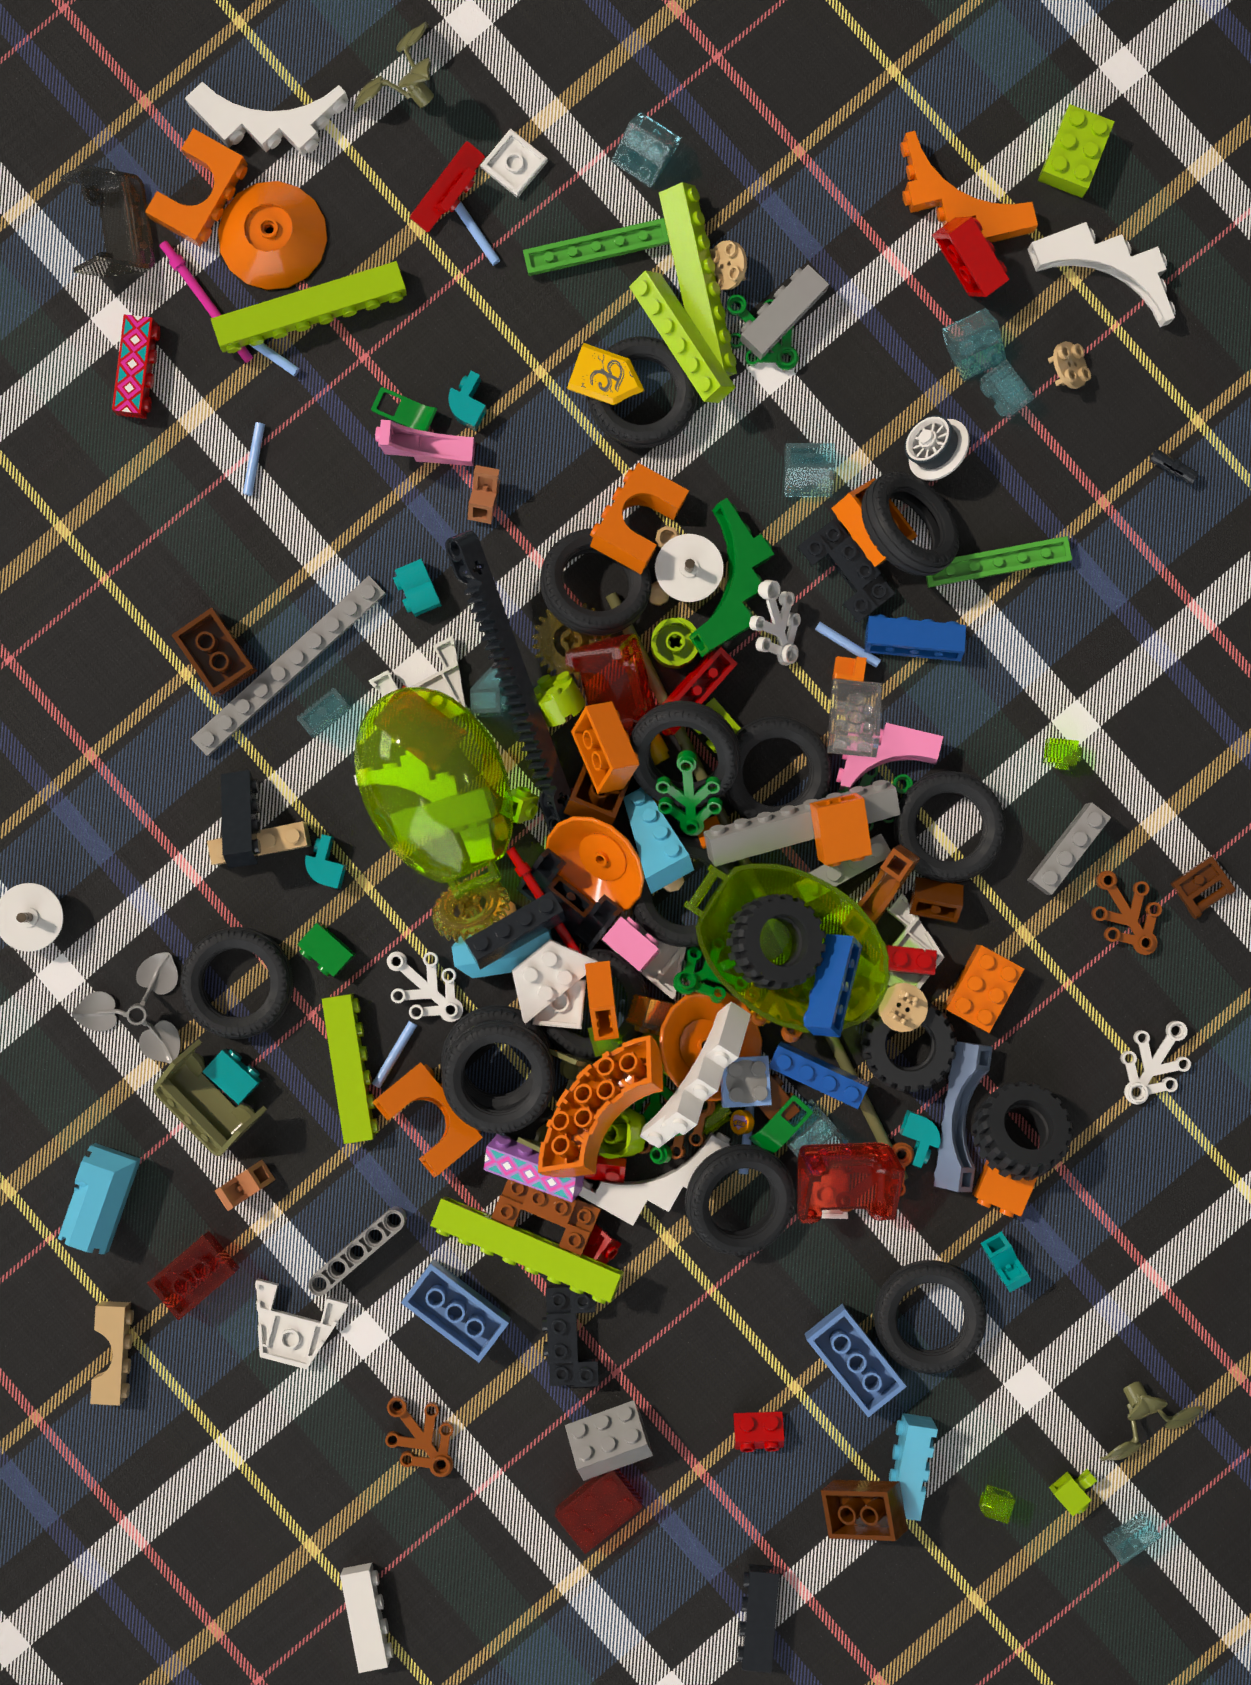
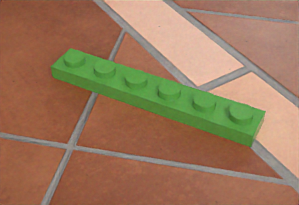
[523,218,669,276]
[926,536,1072,588]

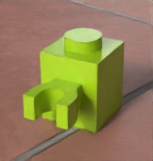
[1049,1469,1097,1516]

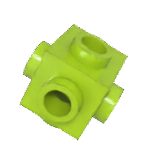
[498,786,539,823]

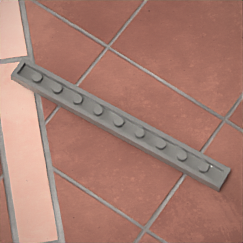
[191,576,386,757]

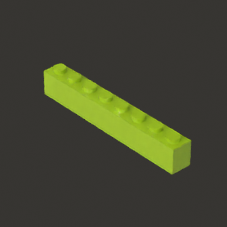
[659,182,737,376]
[211,261,407,353]
[430,1196,624,1304]

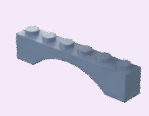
[934,1041,993,1192]

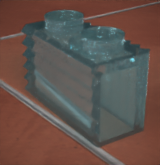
[980,360,1035,419]
[297,688,352,738]
[1103,1511,1162,1566]

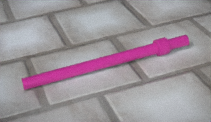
[160,241,253,363]

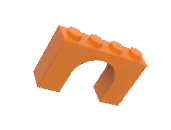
[145,128,248,247]
[590,463,689,574]
[372,1062,483,1177]

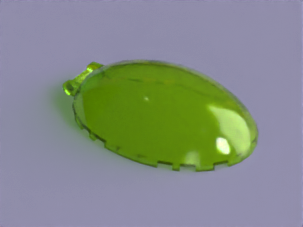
[354,687,514,899]
[683,863,890,1033]

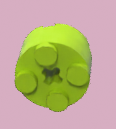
[651,618,698,669]
[534,671,586,727]
[599,1108,646,1159]

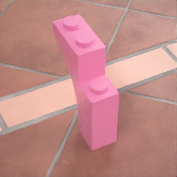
[375,420,475,466]
[836,723,943,792]

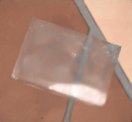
[827,679,882,758]

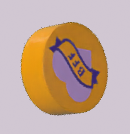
[730,1110,754,1135]

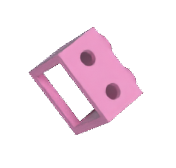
[602,917,660,973]

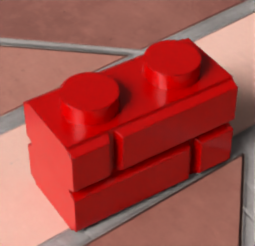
[881,945,937,976]

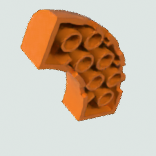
[538,1035,663,1178]

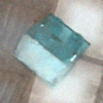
[611,112,681,188]
[942,308,1007,381]
[784,443,835,497]
[470,667,508,717]
[786,1099,849,1174]

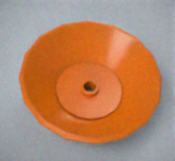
[218,181,327,290]
[545,816,645,912]
[659,992,762,1102]

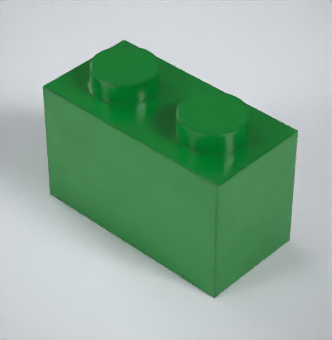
[297,922,356,977]

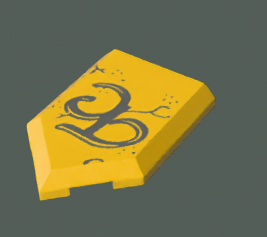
[567,343,644,405]

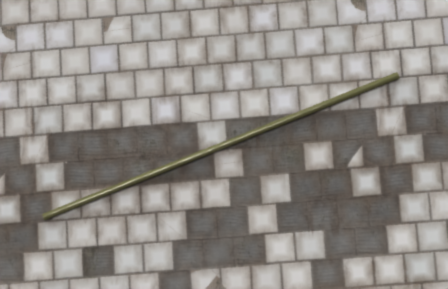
[606,592,908,1180]

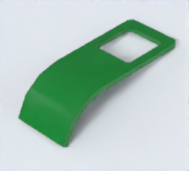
[371,387,437,431]
[749,1095,813,1153]

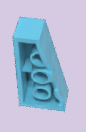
[623,788,694,894]
[889,1413,938,1521]

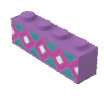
[484,1134,584,1202]

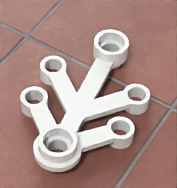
[749,580,801,666]
[387,951,463,1022]
[1120,1021,1191,1104]

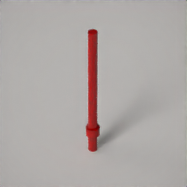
[506,847,582,954]

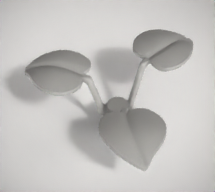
[72,952,180,1064]

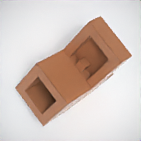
[468,465,500,524]
[215,1160,275,1211]

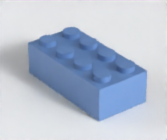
[401,1259,510,1363]
[805,1304,907,1417]

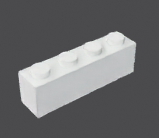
[340,1563,393,1673]

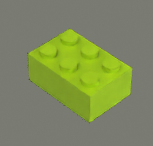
[1038,104,1115,198]

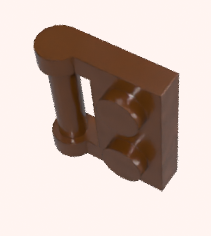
[1170,856,1236,919]

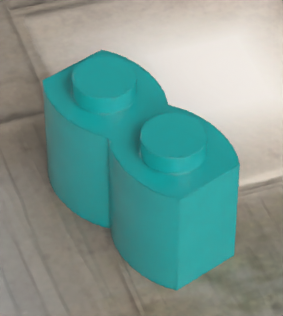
[393,559,442,617]

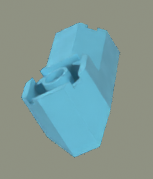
[452,926,552,978]
[58,1143,141,1254]

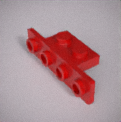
[409,141,485,232]

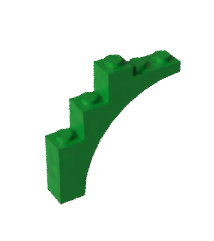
[689,498,774,657]

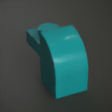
[449,371,487,432]
[305,834,347,889]
[899,1110,940,1168]
[981,1231,1031,1292]

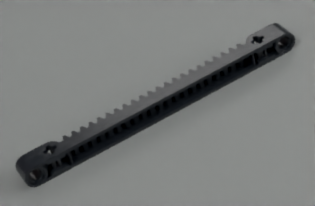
[445,530,572,832]

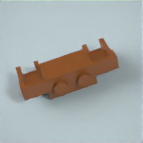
[491,1179,602,1256]

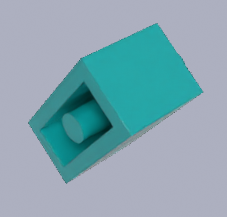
[202,1048,262,1105]

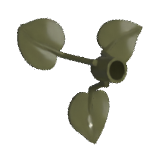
[353,22,434,113]
[1100,1382,1204,1461]

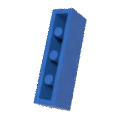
[864,615,966,661]
[803,934,862,1037]
[769,1041,870,1109]

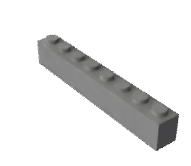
[703,780,900,867]

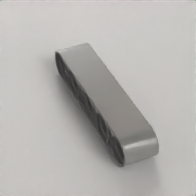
[308,1206,407,1296]

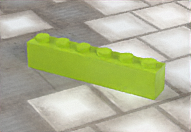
[629,270,736,403]
[322,993,379,1144]

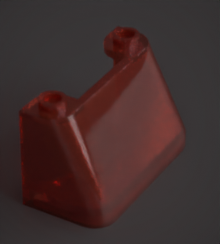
[565,633,656,738]
[797,1143,905,1224]

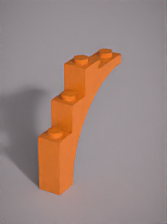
[900,131,1038,243]

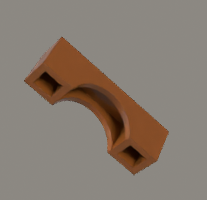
[841,844,921,941]

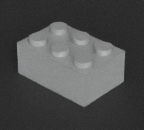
[565,1400,653,1481]

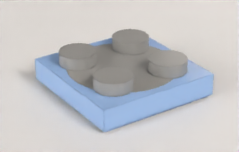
[720,1056,772,1108]

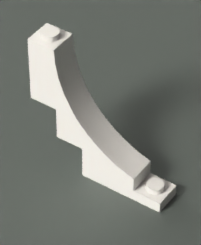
[579,1132,732,1226]

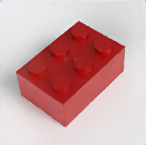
[932,217,1009,297]

